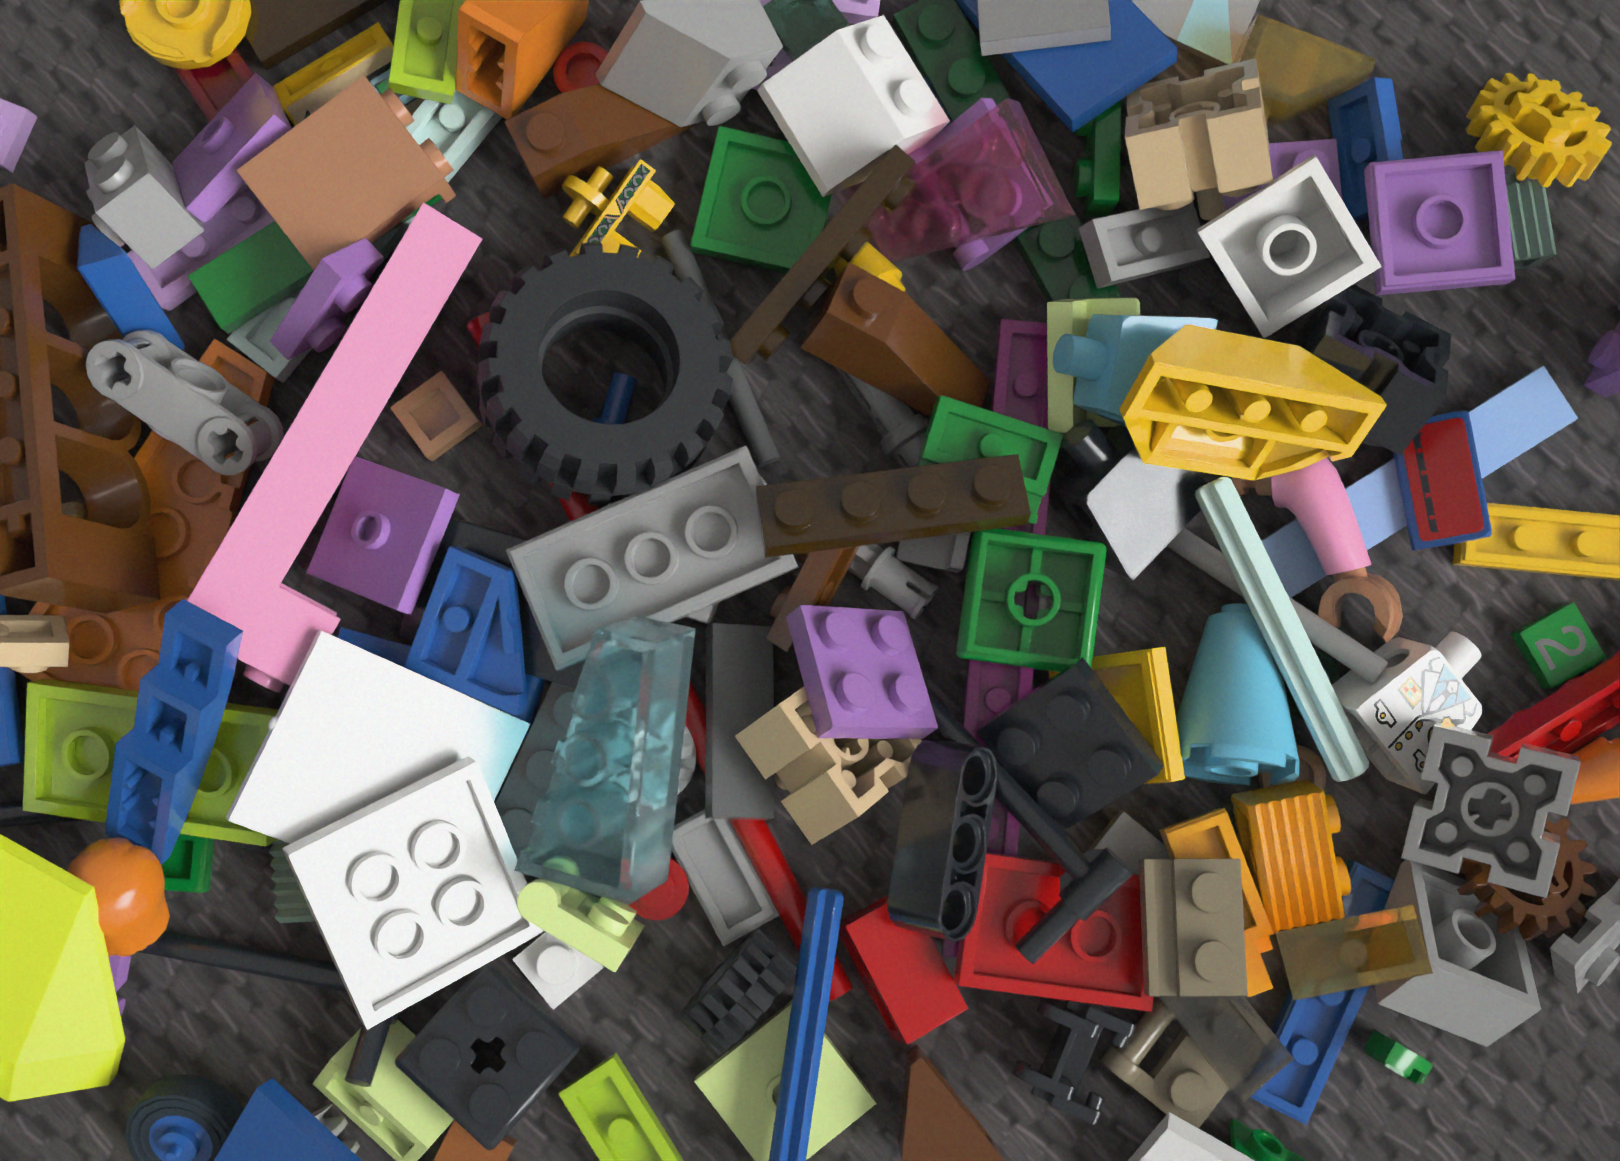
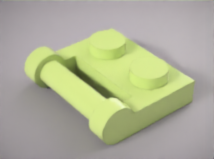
[517,863,645,972]

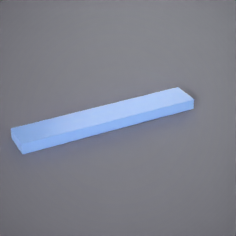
[1244,366,1578,603]

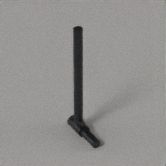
[927,689,1133,964]
[138,930,400,1087]

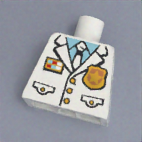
[1332,632,1482,794]

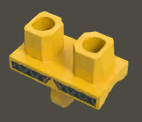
[561,159,675,258]

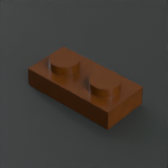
[766,546,860,652]

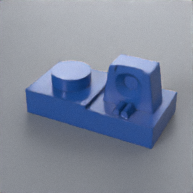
[1327,77,1405,221]

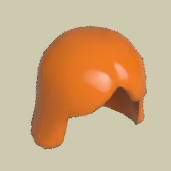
[67,837,170,957]

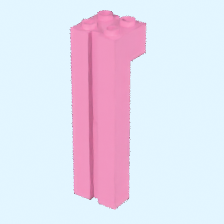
[187,202,482,693]

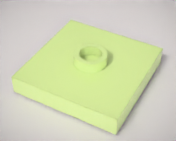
[694,1000,877,1161]

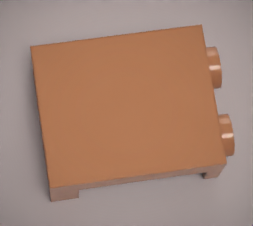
[236,75,456,270]

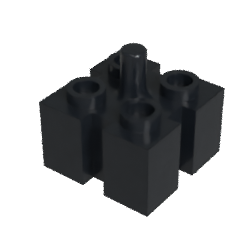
[1295,284,1451,455]

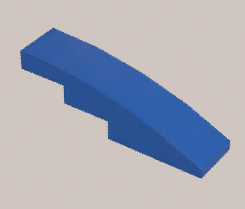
[105,599,243,865]

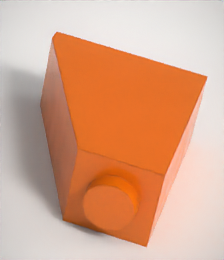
[456,0,589,120]

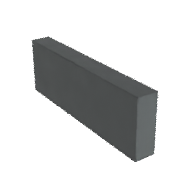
[705,623,774,820]

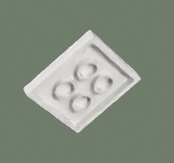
[282,756,544,1030]

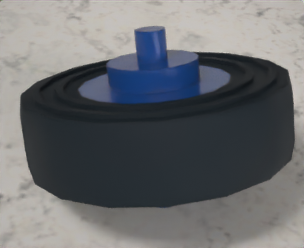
[125,1074,244,1161]

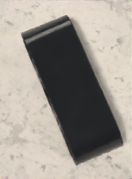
[888,739,998,942]

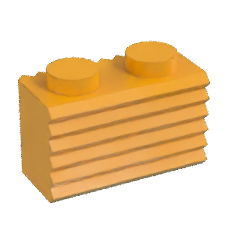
[1231,779,1351,933]

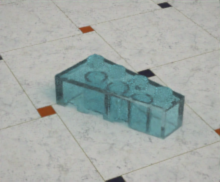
[514,615,696,905]

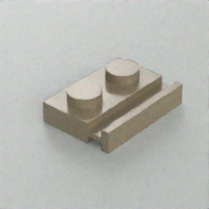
[1139,859,1248,996]

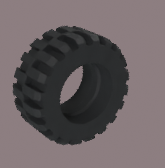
[477,242,733,506]

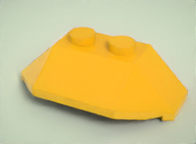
[1119,324,1387,481]

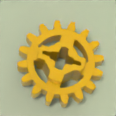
[1466,73,1612,188]

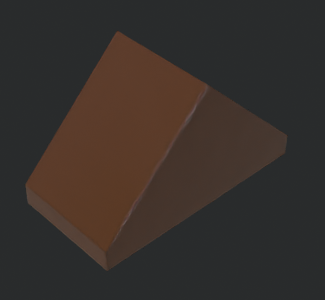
[898,1044,1005,1161]

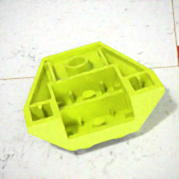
[0,834,125,1102]

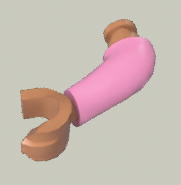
[1232,458,1403,643]

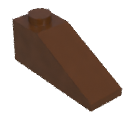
[504,83,704,199]
[801,262,991,417]

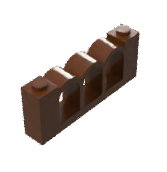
[0,183,161,614]

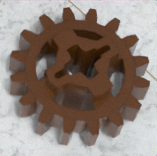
[1457,815,1597,941]

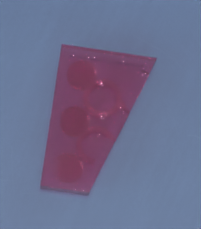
[869,98,1075,262]

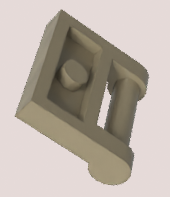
[1100,996,1272,1129]

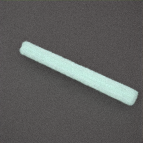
[1195,477,1369,782]

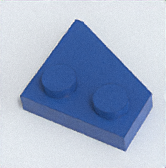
[404,546,528,716]

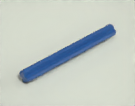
[769,887,844,1161]

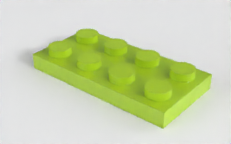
[23,678,279,846]

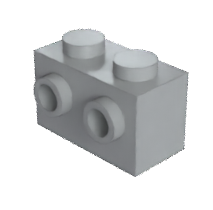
[84,125,205,270]

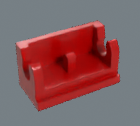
[838,894,969,1045]

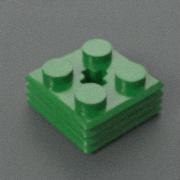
[956,528,1107,672]

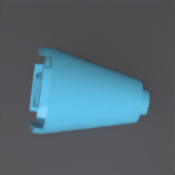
[1176,603,1300,786]

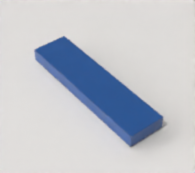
[1243,859,1395,1125]

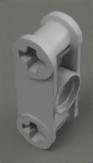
[86,329,284,475]

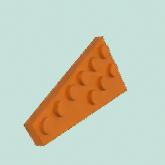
[19,338,275,691]

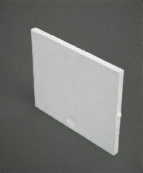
[226,629,530,844]

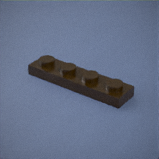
[730,144,917,364]
[756,454,1031,558]

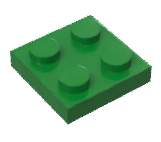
[690,126,833,274]

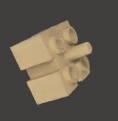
[1125,58,1273,220]
[735,687,922,845]

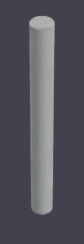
[1167,528,1388,684]

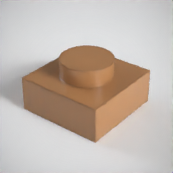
[390,370,483,462]

